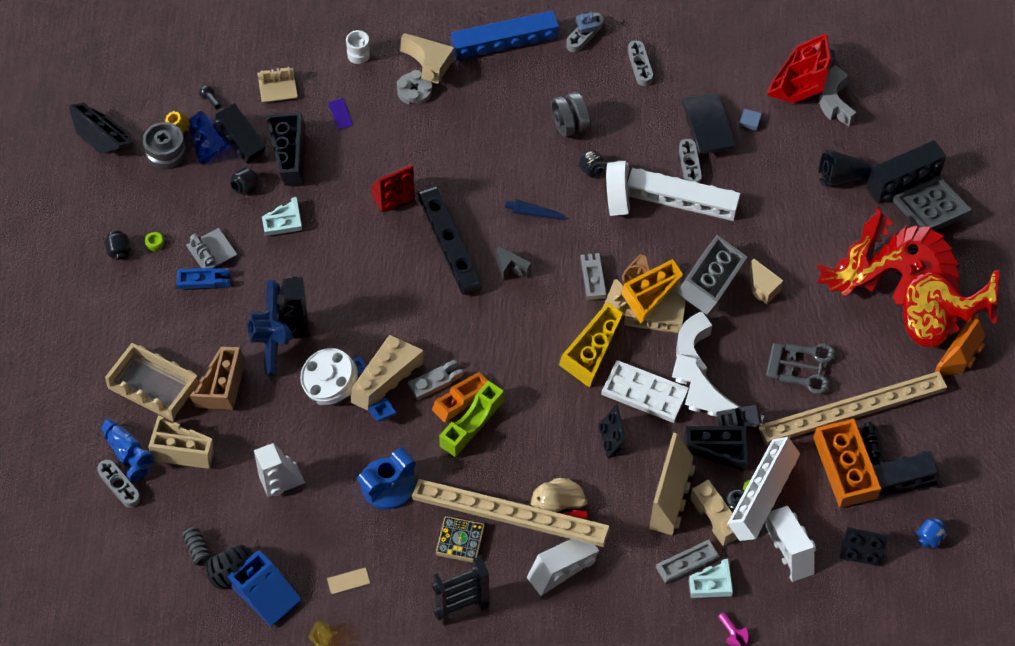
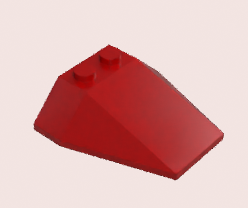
[767,33,832,103]

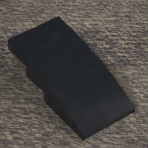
[682,93,735,154]

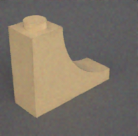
[400,33,454,83]
[624,283,686,333]

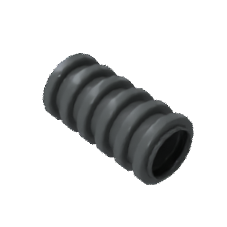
[182,527,211,566]

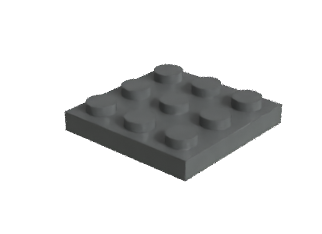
[893,176,972,231]

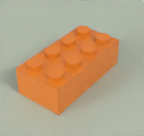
[813,419,881,508]

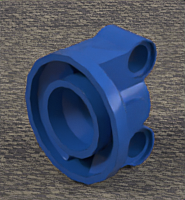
[357,447,416,510]

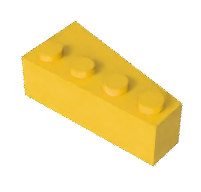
[559,302,623,388]

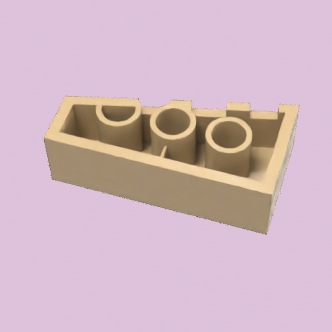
[351,335,424,410]

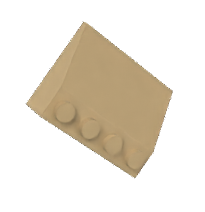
[649,433,696,535]

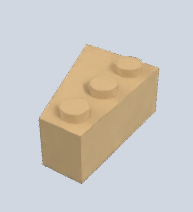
[148,415,214,469]

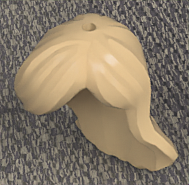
[530,478,587,513]

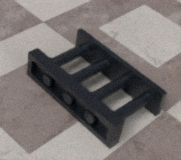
[432,556,489,626]

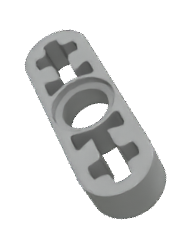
[566,13,603,52]
[628,40,653,86]
[679,139,702,183]
[97,460,140,508]

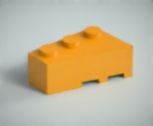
[621,259,683,323]

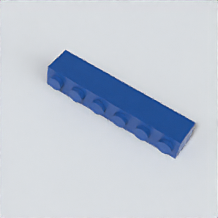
[451,11,559,60]

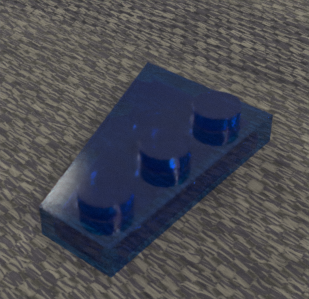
[188,111,230,165]

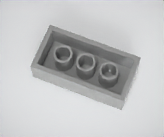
[676,235,747,314]

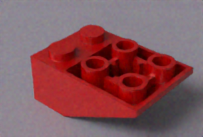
[371,165,415,213]

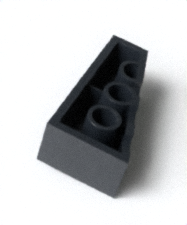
[266,112,306,186]

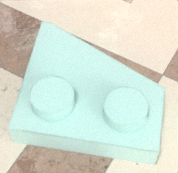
[262,197,302,236]
[689,559,733,598]

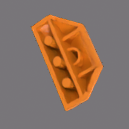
[935,314,985,376]

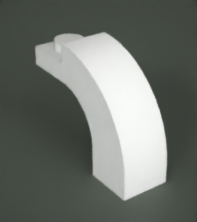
[606,161,630,216]
[676,311,712,375]

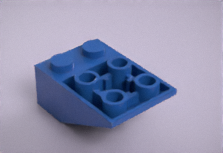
[228,550,302,627]

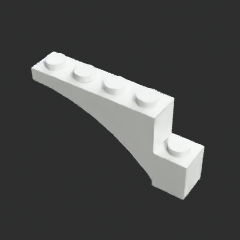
[672,353,764,427]

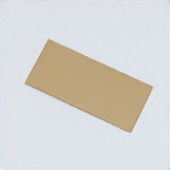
[327,567,370,594]

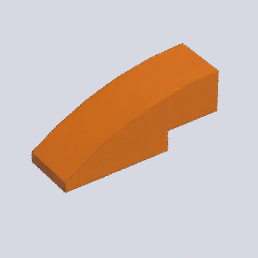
[432,372,488,423]

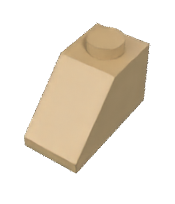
[750,259,783,304]

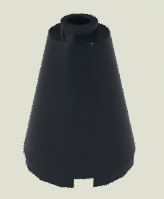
[818,149,872,186]

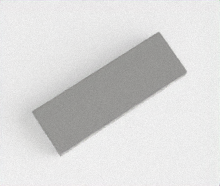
[656,540,719,584]

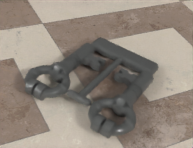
[766,343,836,394]

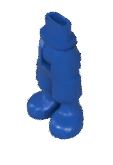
[101,418,154,482]

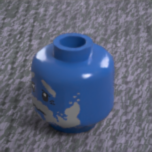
[917,518,947,549]

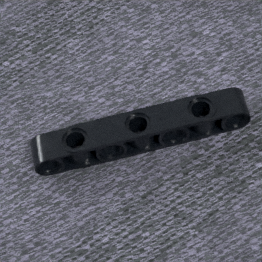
[418,186,481,295]

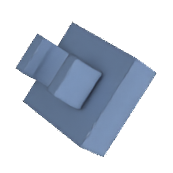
[576,12,598,34]

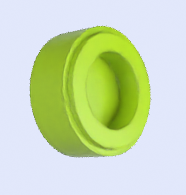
[145,232,164,251]

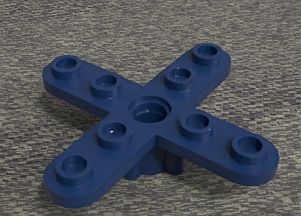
[246,280,292,376]

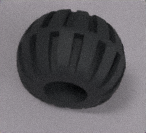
[206,544,256,590]

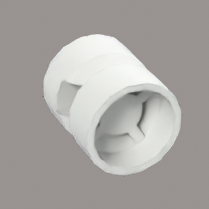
[346,30,370,64]

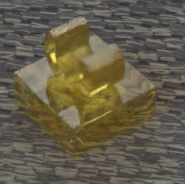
[308,620,337,646]

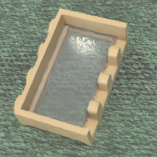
[105,343,199,421]

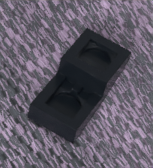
[716,404,762,426]

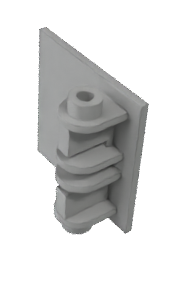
[186,228,237,268]

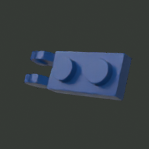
[177,268,231,289]

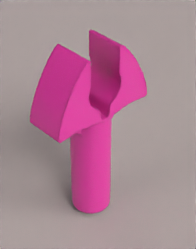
[718,613,748,646]

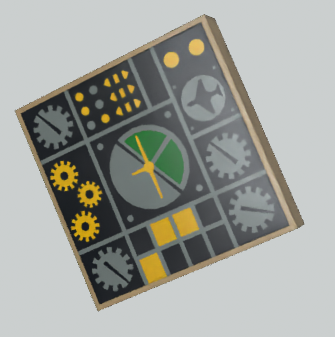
[436,516,484,563]

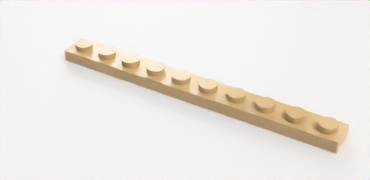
[758,371,947,445]
[412,479,610,547]

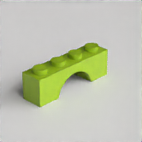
[439,381,504,457]

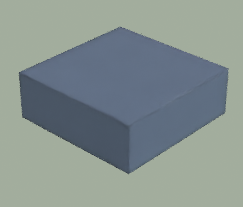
[739,109,762,131]

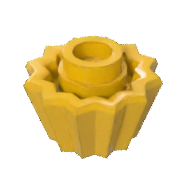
[165,111,190,134]

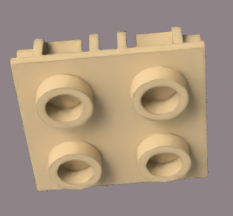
[257,67,298,103]

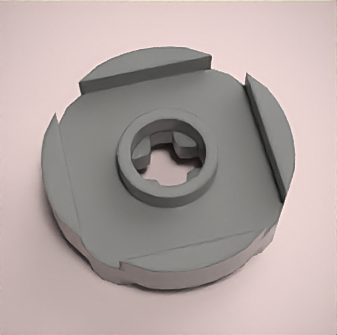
[397,70,432,105]

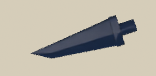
[505,199,568,220]

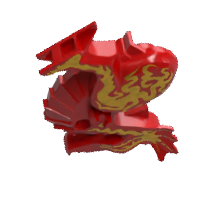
[817,208,1000,347]

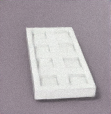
[601,360,689,423]

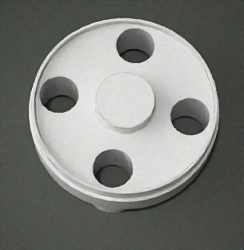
[301,348,358,405]

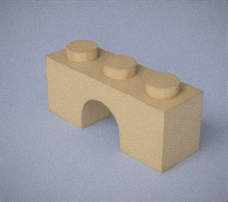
[690,480,738,547]

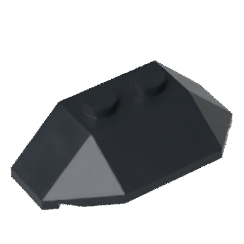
[69,102,132,153]

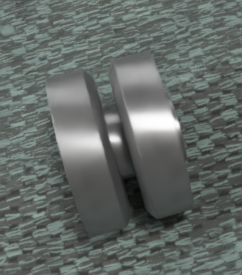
[551,91,590,137]
[143,122,186,170]

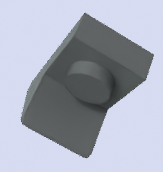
[497,247,531,280]

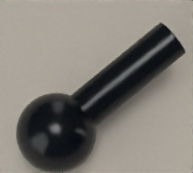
[199,85,221,110]

